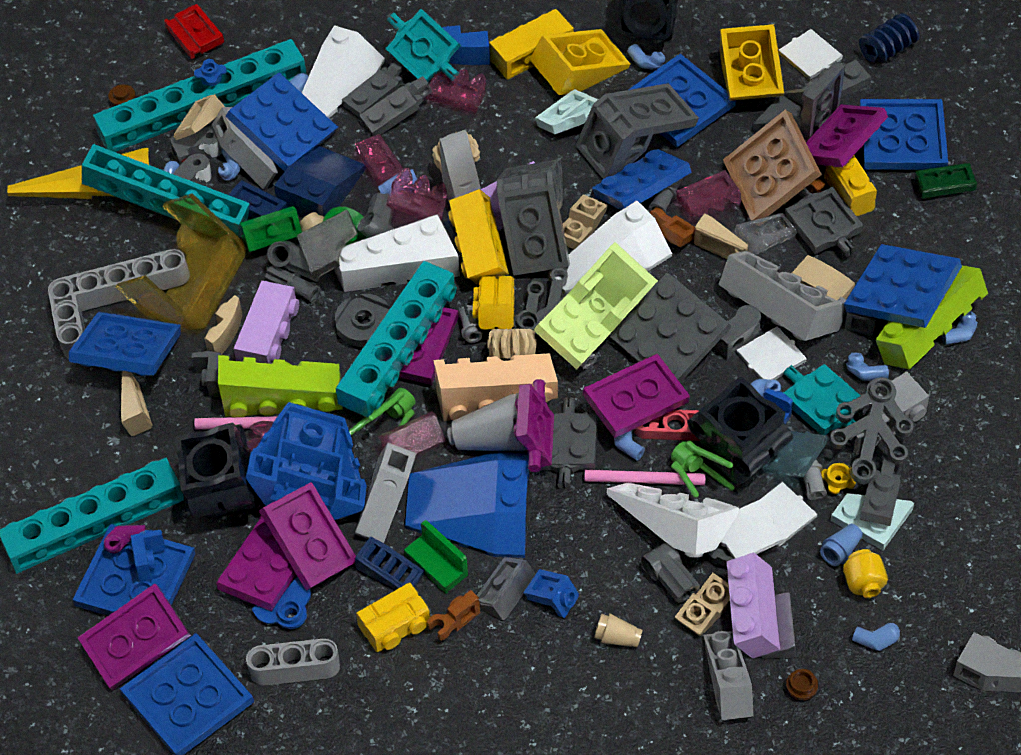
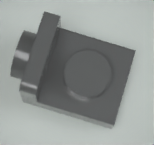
[191,351,221,398]

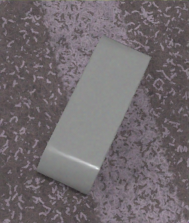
[246,639,340,685]

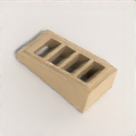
[173,94,225,140]
[694,213,748,259]
[121,371,153,436]

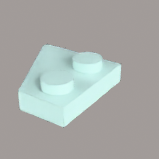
[535,89,598,134]
[830,493,914,551]

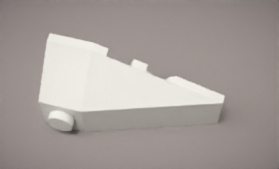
[302,25,385,118]
[548,201,672,294]
[607,483,739,557]

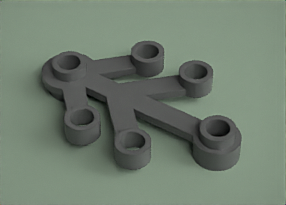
[514,267,568,336]
[829,377,914,484]

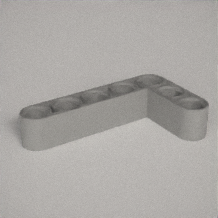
[48,249,190,359]

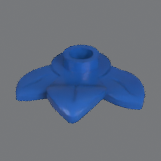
[252,577,311,629]

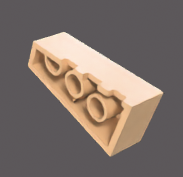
[433,353,558,422]

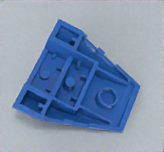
[245,402,367,520]
[405,451,529,558]

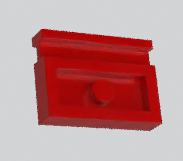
[164,4,224,59]

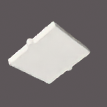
[778,29,843,80]
[737,326,807,380]
[758,482,817,547]
[721,500,784,559]

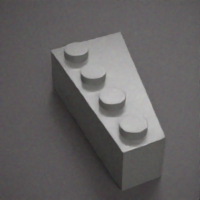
[719,251,847,341]

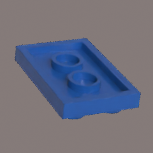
[592,149,691,210]

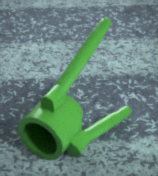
[349,388,416,445]
[671,441,734,497]

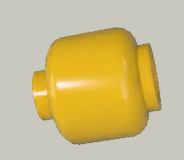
[843,549,888,598]

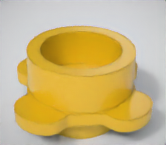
[821,463,856,494]

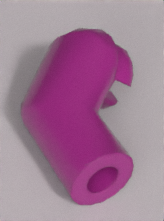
[104,525,147,553]

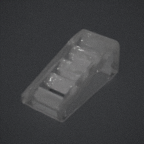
[734,213,797,255]

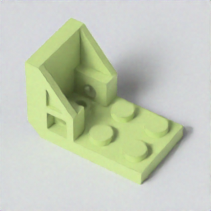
[534,242,658,370]

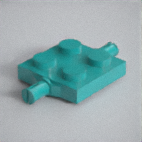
[386,9,461,82]
[783,364,861,437]

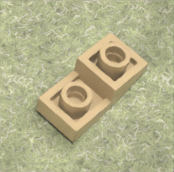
[563,194,608,249]
[791,255,856,301]
[204,295,242,355]
[674,573,730,636]

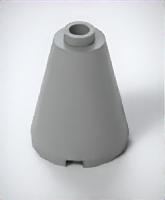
[447,393,527,452]

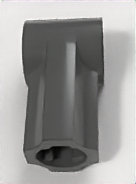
[357,192,395,238]
[267,241,327,282]
[641,542,700,603]

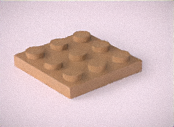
[723,109,822,225]

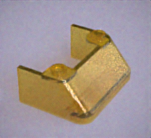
[115,193,245,330]

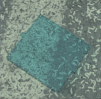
[762,431,829,477]

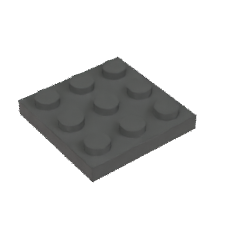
[609,272,731,383]

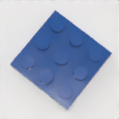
[628,54,736,148]
[225,72,338,172]
[859,99,948,170]
[844,244,962,328]
[69,312,181,376]
[73,524,196,616]
[120,633,254,755]

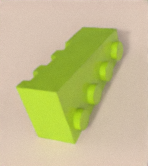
[876,265,988,369]
[218,355,343,417]

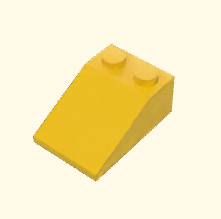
[719,24,784,101]
[530,29,630,95]

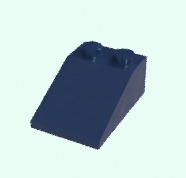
[274,146,367,217]

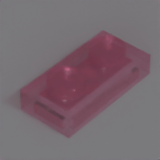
[355,134,404,185]
[379,412,445,454]

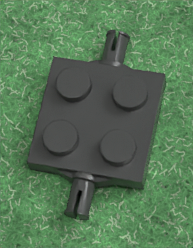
[785,187,864,257]
[541,397,598,489]

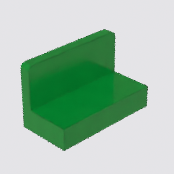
[240,206,303,252]
[404,520,468,594]

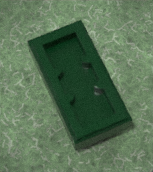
[915,163,977,198]

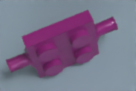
[514,379,554,472]

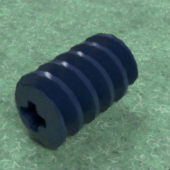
[859,13,920,63]

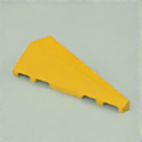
[7,148,149,199]

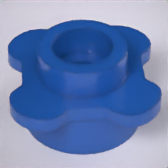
[194,59,227,86]

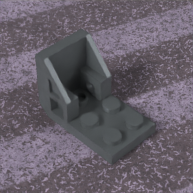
[752,61,845,142]
[576,83,699,179]
[497,159,570,275]

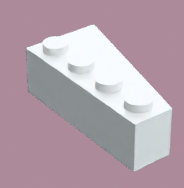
[332,215,460,292]

